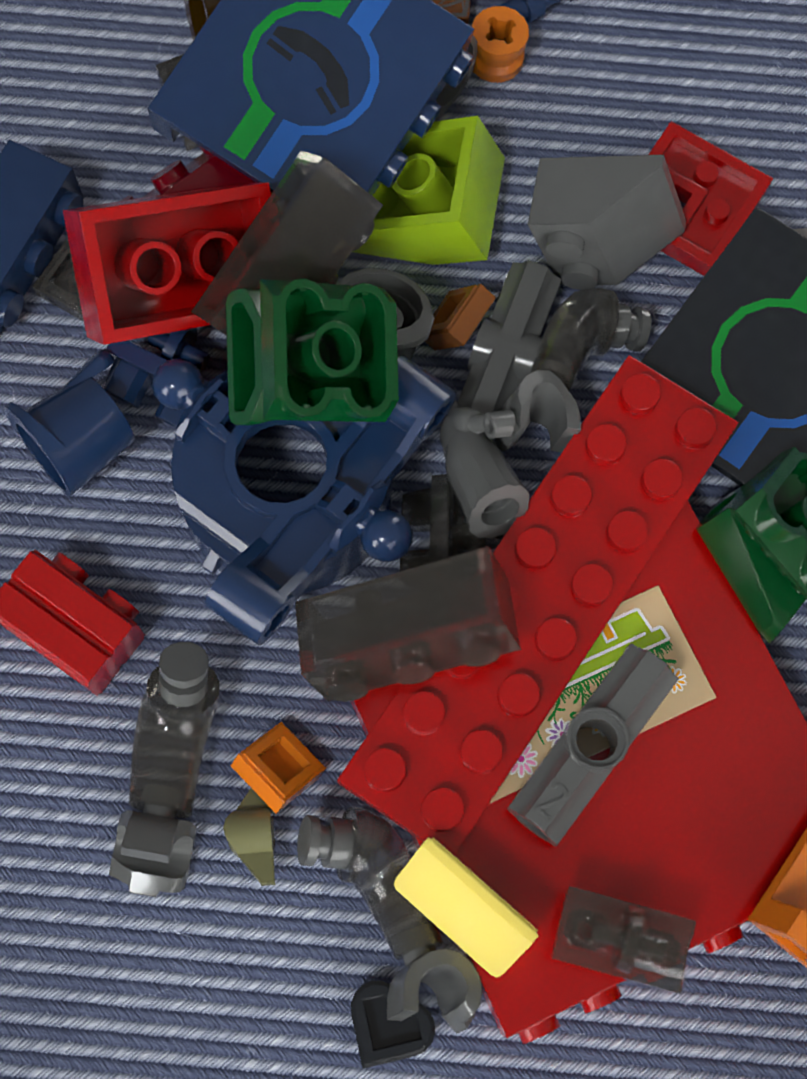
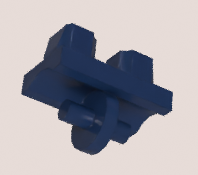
[104,328,210,428]

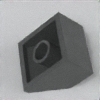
[528,155,686,290]

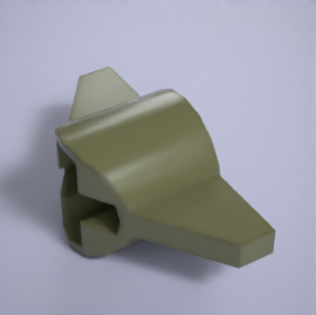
[223,788,275,886]

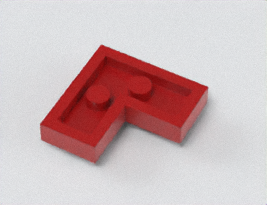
[648,121,774,276]

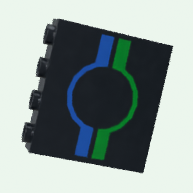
[641,206,807,486]

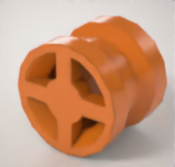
[472,6,529,83]

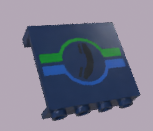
[147,0,475,249]

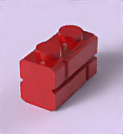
[0,549,145,696]

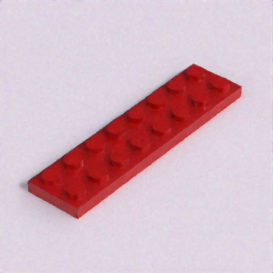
[337,355,739,856]

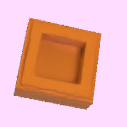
[230,721,326,814]

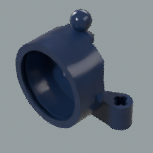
[152,355,457,645]

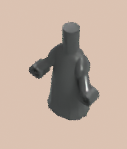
[439,400,529,539]

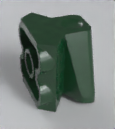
[226,279,399,425]
[696,447,807,643]

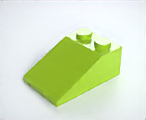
[334,115,505,265]

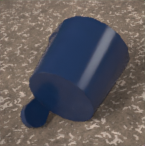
[3,349,135,497]

